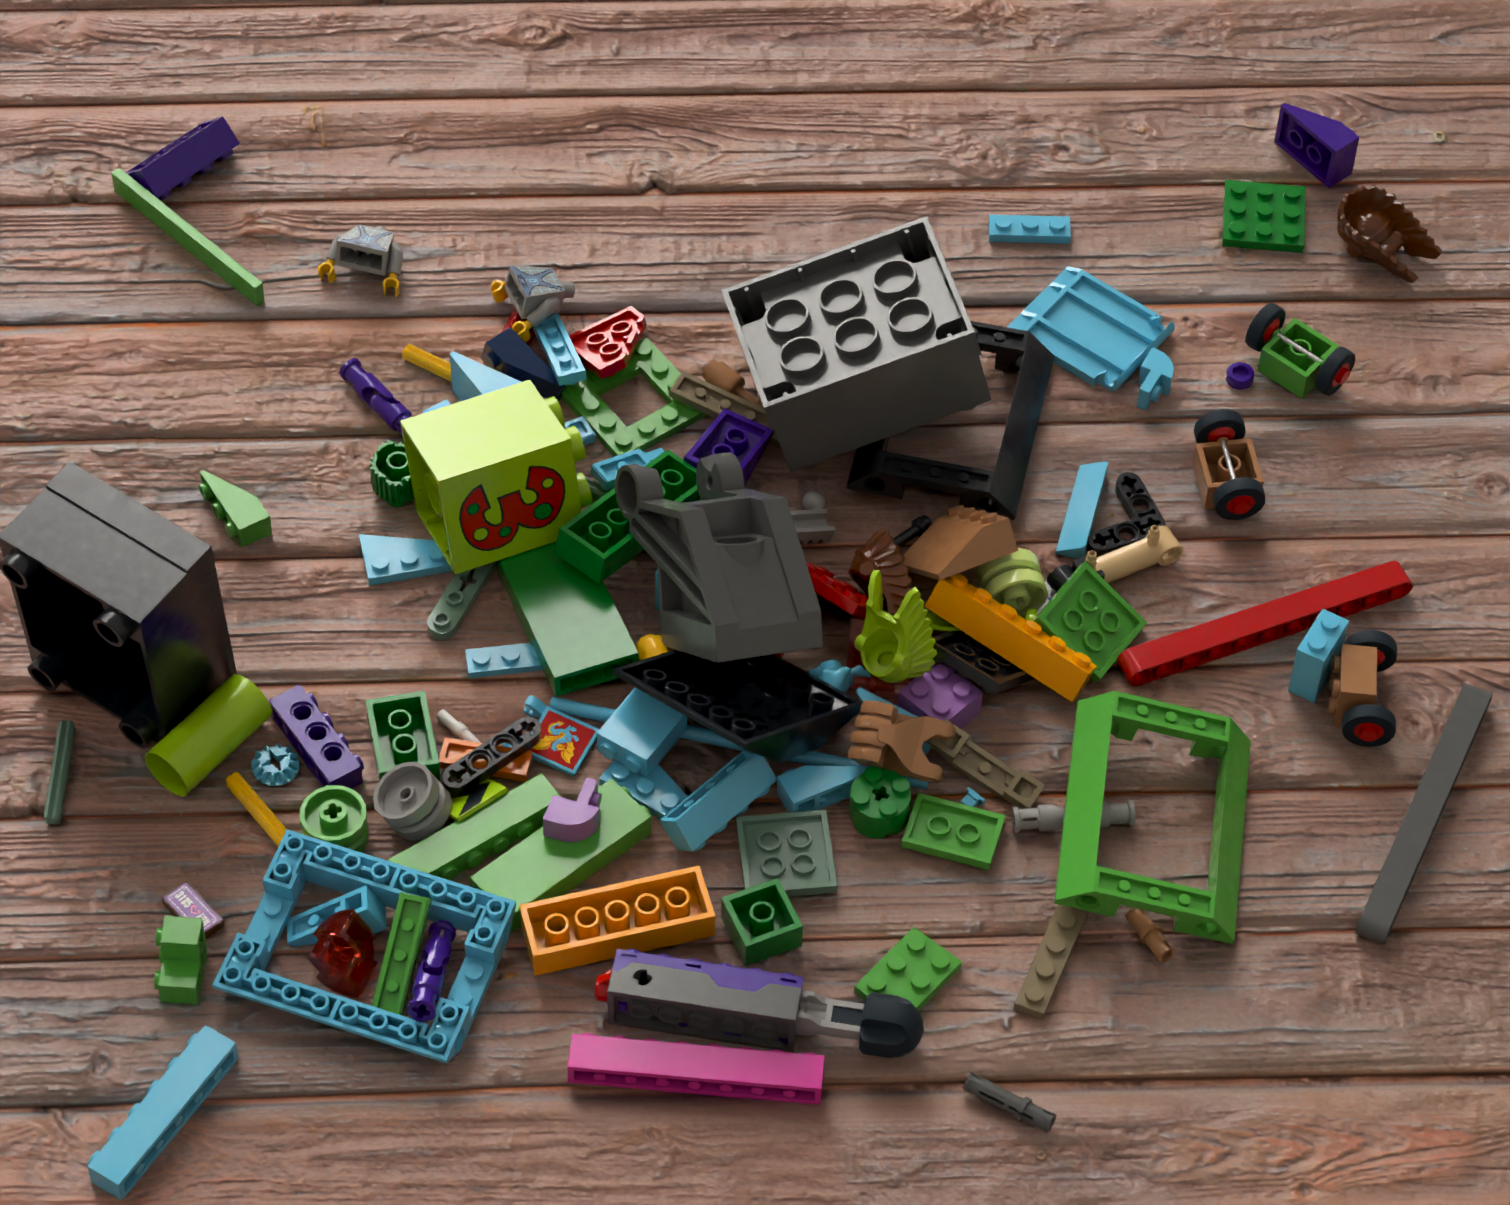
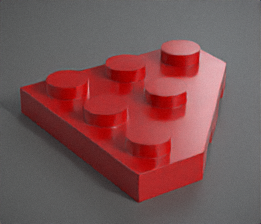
[569,306,647,379]

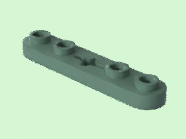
[427,561,497,640]

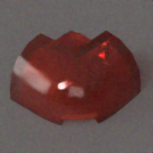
[308,909,378,997]

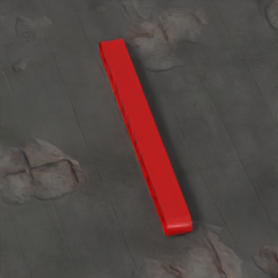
[1117,561,1413,686]

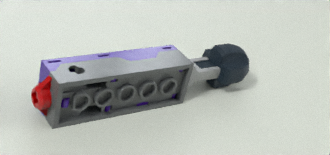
[594,949,924,1058]

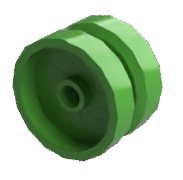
[300,785,369,853]

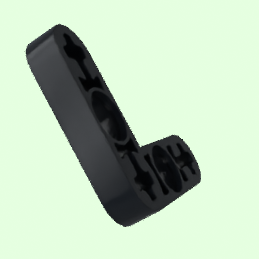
[1087,472,1166,557]

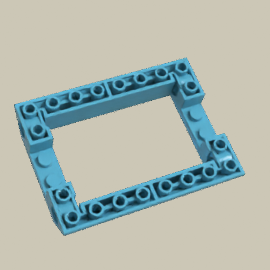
[212,829,516,1063]

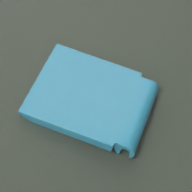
[1007,266,1175,391]

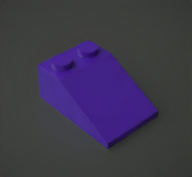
[1274,103,1359,188]
[684,408,774,487]

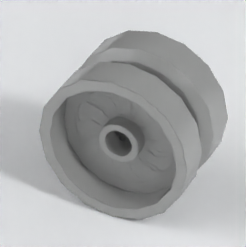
[373,762,452,841]

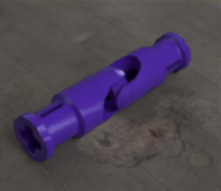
[339,358,412,436]
[407,920,456,1022]

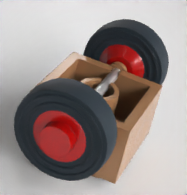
[1192,409,1265,520]
[1328,630,1397,747]

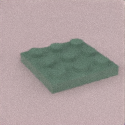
[736,810,837,896]

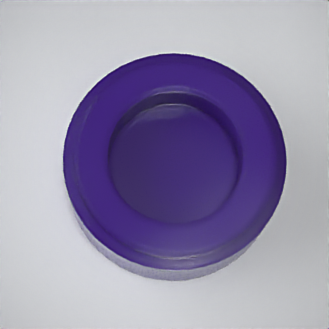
[1226,362,1254,390]

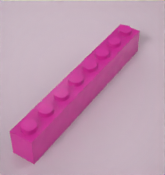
[567,1033,825,1105]

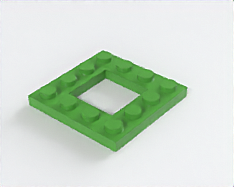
[561,338,708,457]

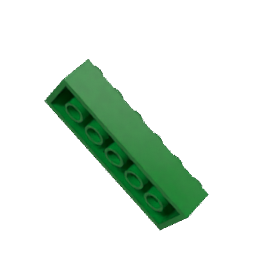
[554,449,701,584]

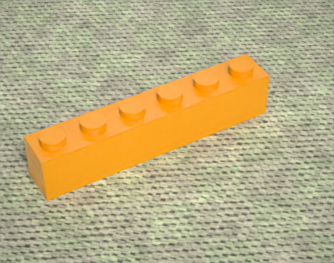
[924,573,1097,702]

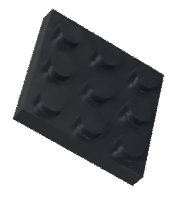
[932,630,1034,694]

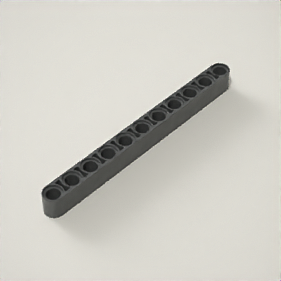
[1355,683,1493,945]

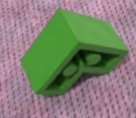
[154,916,208,1004]

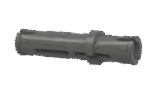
[963,1072,1057,1133]

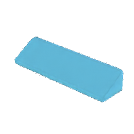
[1055,462,1109,559]

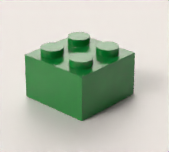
[721,878,803,966]

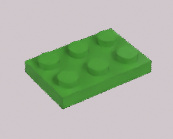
[901,792,1006,870]
[854,927,962,1010]

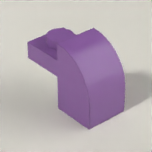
[543,777,602,842]

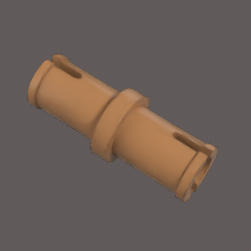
[1125,907,1175,963]

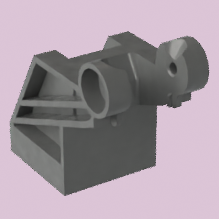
[615,452,823,663]

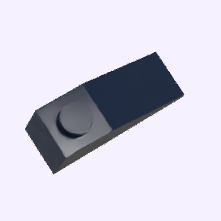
[481,327,565,401]

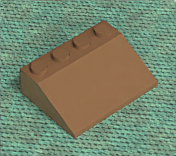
[903,505,1018,580]

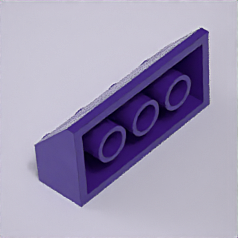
[125,116,240,201]

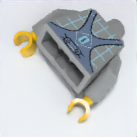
[317,225,403,297]
[491,265,575,342]

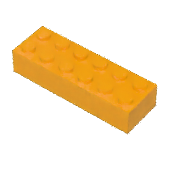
[519,865,715,976]

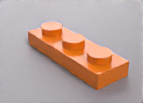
[439,737,533,782]

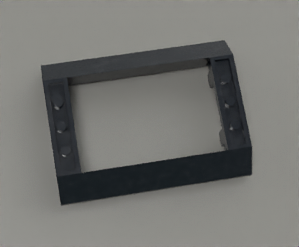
[846,321,1054,520]

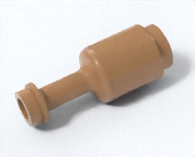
[702,360,764,408]

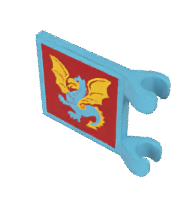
[503,695,600,777]

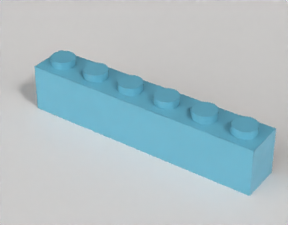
[87,1025,239,1201]

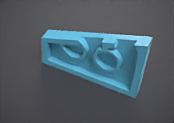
[359,534,452,586]
[599,760,688,819]

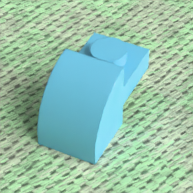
[1137,347,1174,411]

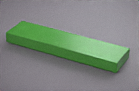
[372,892,432,1016]

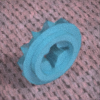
[251,743,300,786]

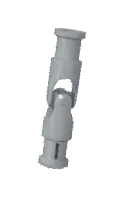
[1011,799,1136,834]

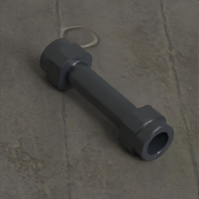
[893,515,933,548]

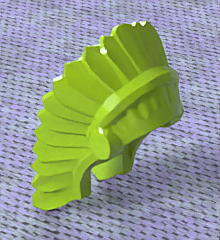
[854,570,937,683]

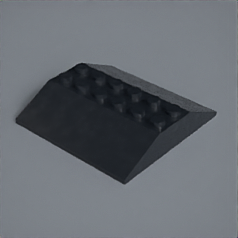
[612,649,863,762]

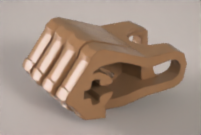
[848,700,956,783]

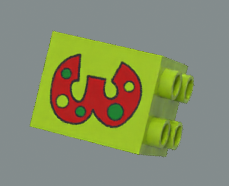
[400,380,592,575]

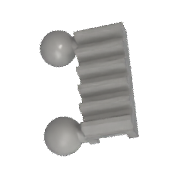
[790,491,836,545]

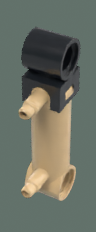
[1047,525,1183,594]

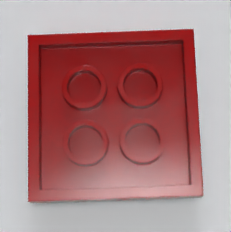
[806,563,869,619]

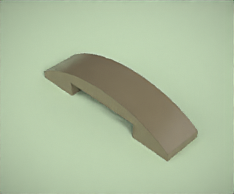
[928,719,1045,809]

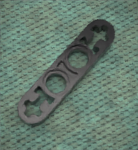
[442,717,541,796]

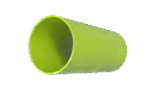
[145,674,272,797]

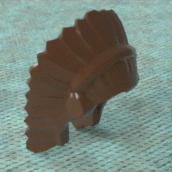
[1337,185,1443,283]
[848,528,913,616]

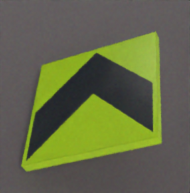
[449,778,508,822]

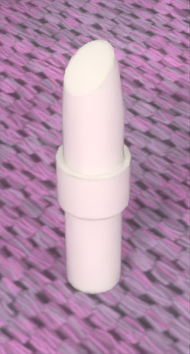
[436,709,481,743]

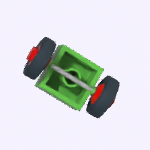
[1245,303,1356,399]

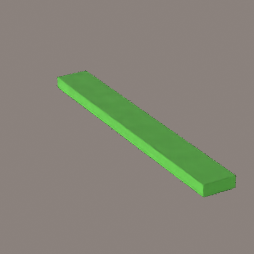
[111,168,264,306]

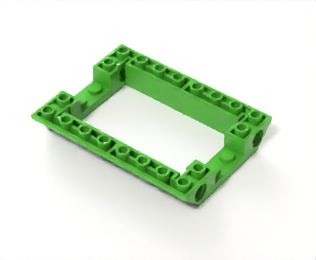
[1054,691,1251,944]

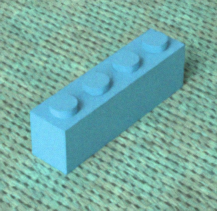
[659,750,777,852]

